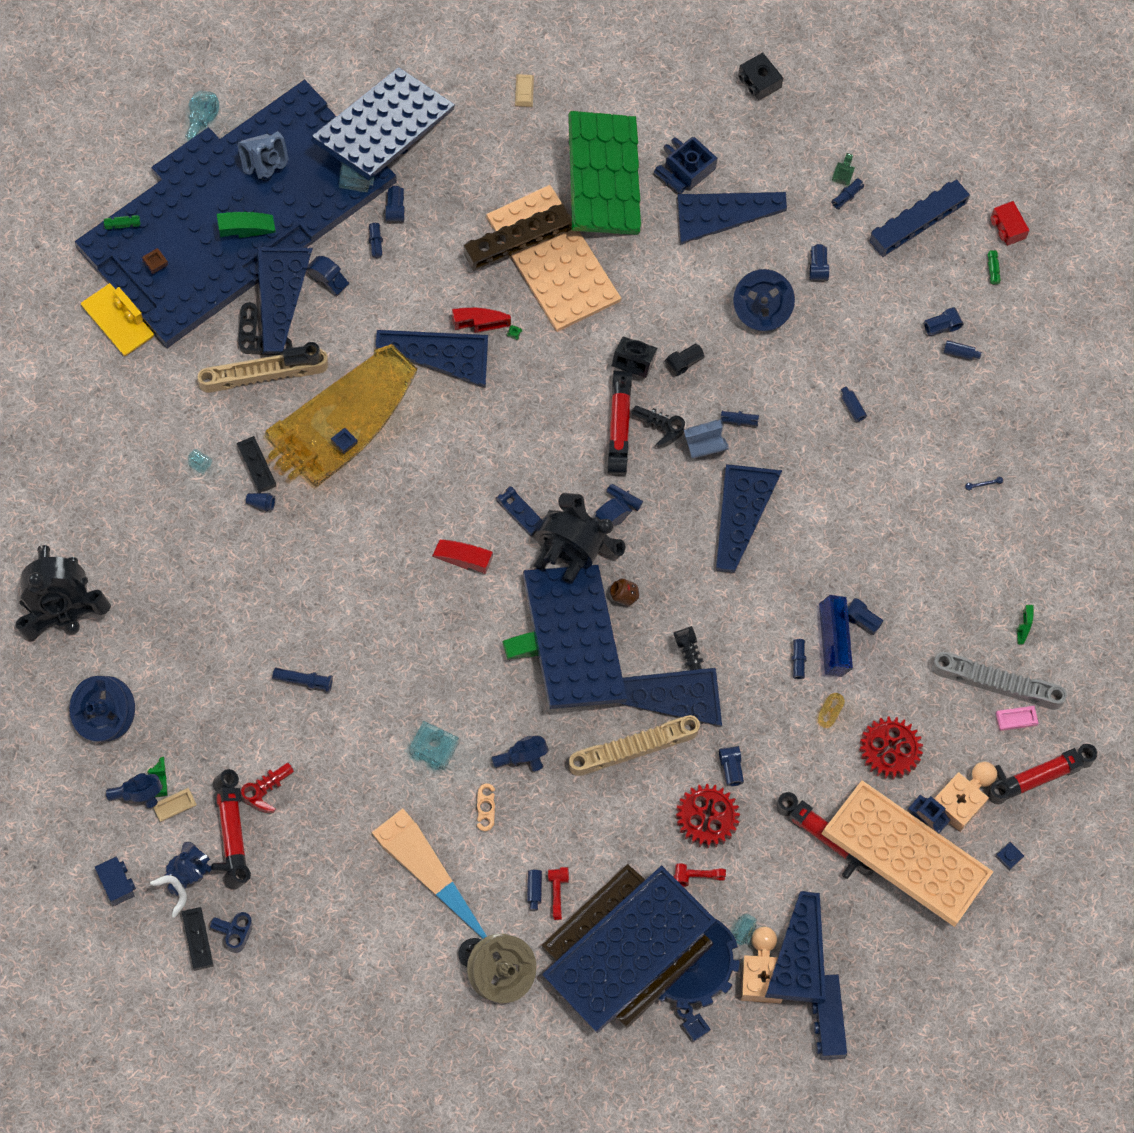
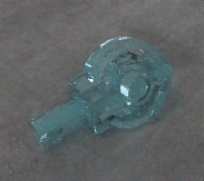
[185,90,219,140]

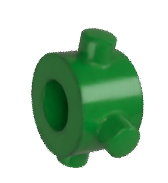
[507,325,522,340]

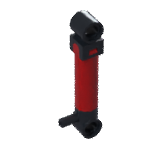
[607,370,632,475]
[988,743,1098,804]
[211,769,251,889]
[776,792,875,879]

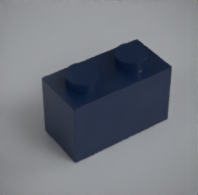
[94,856,136,907]

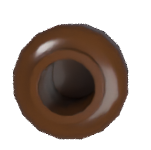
[610,578,639,606]

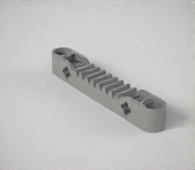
[932,652,1067,710]

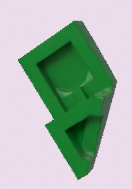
[1016,605,1034,645]
[147,757,168,797]

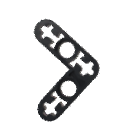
[238,302,293,355]

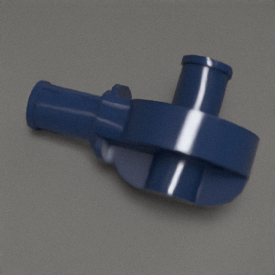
[492,735,549,771]
[106,773,162,808]

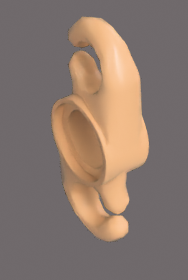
[477,783,495,831]

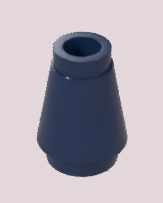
[246,493,276,512]

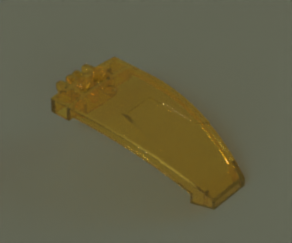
[265,344,418,487]

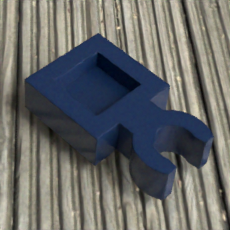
[677,1004,711,1042]

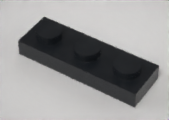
[237,436,276,493]
[181,907,214,971]

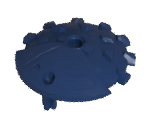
[658,919,740,1010]

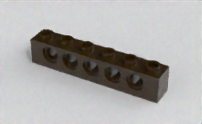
[463,203,572,271]

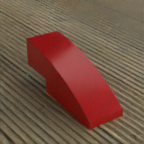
[452,307,511,333]
[432,539,493,574]

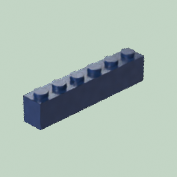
[869,179,970,258]

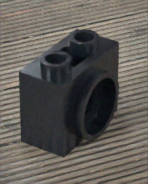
[738,52,783,101]
[611,336,658,378]

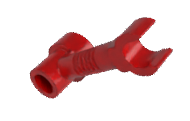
[673,863,726,887]
[548,867,569,920]

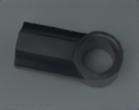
[283,342,322,366]
[665,344,705,376]

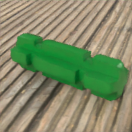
[104,215,140,229]
[987,250,1001,285]

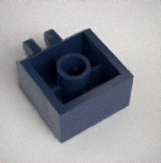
[663,137,718,190]

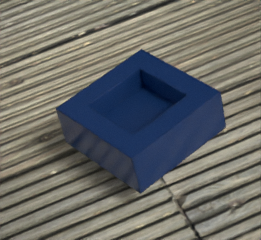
[331,428,358,455]
[995,842,1024,871]

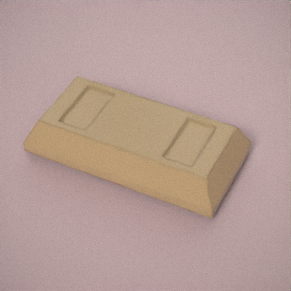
[515,74,534,107]
[153,788,197,822]

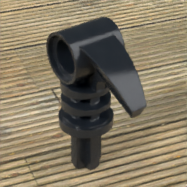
[632,405,685,448]
[673,626,704,670]

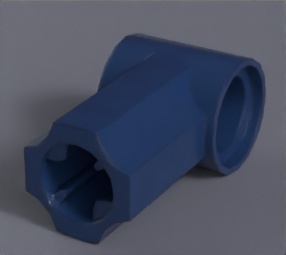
[386,186,405,222]
[809,244,829,281]
[924,307,964,336]
[843,598,884,635]
[719,746,744,787]

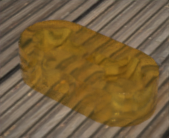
[818,693,845,728]

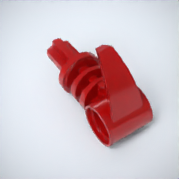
[241,763,294,813]

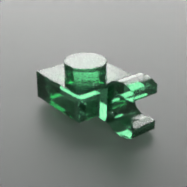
[832,153,855,186]

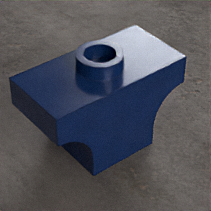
[907,795,951,834]

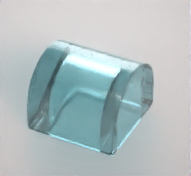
[188,449,212,474]

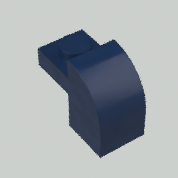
[307,256,349,296]
[595,497,632,526]

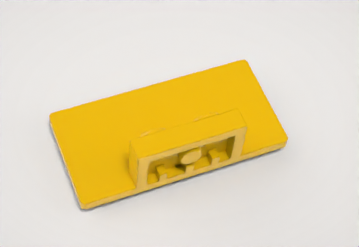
[81,283,154,356]

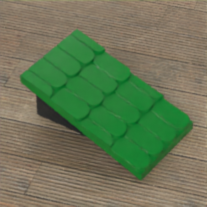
[568,111,641,235]

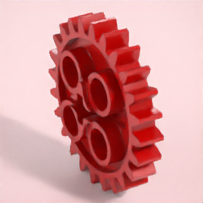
[859,716,923,779]
[675,784,740,848]

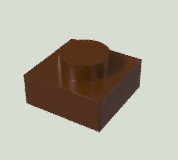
[142,248,168,274]

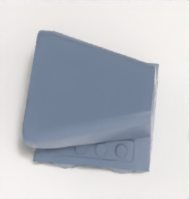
[237,131,289,179]
[684,419,730,459]

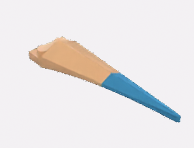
[372,809,487,939]

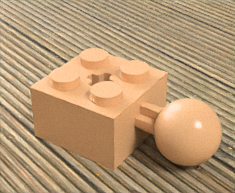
[935,762,997,832]
[741,927,783,1003]

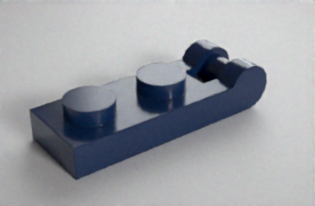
[496,486,543,537]

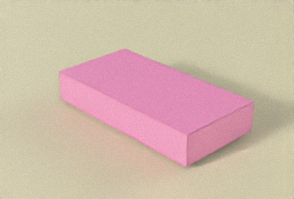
[996,706,1039,731]

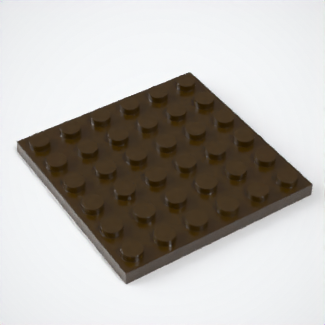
[541,864,713,1029]

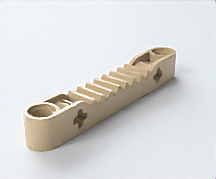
[198,349,328,393]
[569,715,700,776]

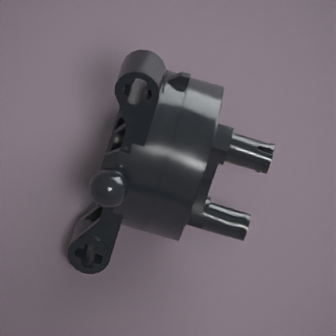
[533,493,626,584]
[16,545,111,641]

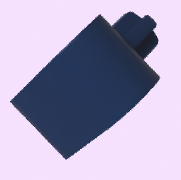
[210,912,253,953]

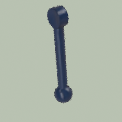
[965,477,1003,491]

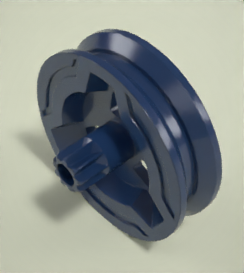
[733,269,795,331]
[69,676,135,741]

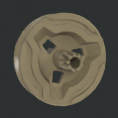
[467,933,536,1003]

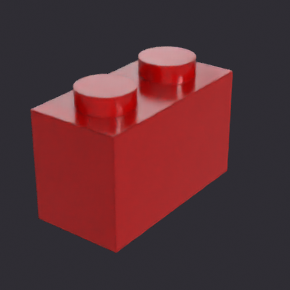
[991,201,1029,246]

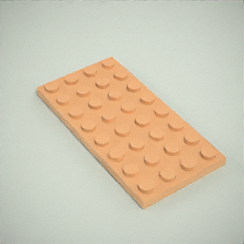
[486,185,621,332]
[822,781,994,927]

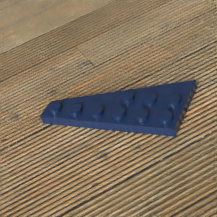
[677,192,787,245]
[257,247,313,354]
[376,330,488,388]
[716,464,782,573]
[619,668,722,726]
[765,891,826,1004]

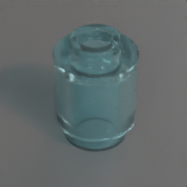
[732,913,757,945]

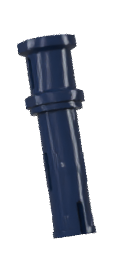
[272,667,333,693]

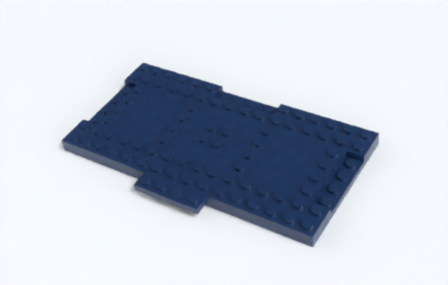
[75,79,397,348]

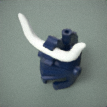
[150,842,212,918]

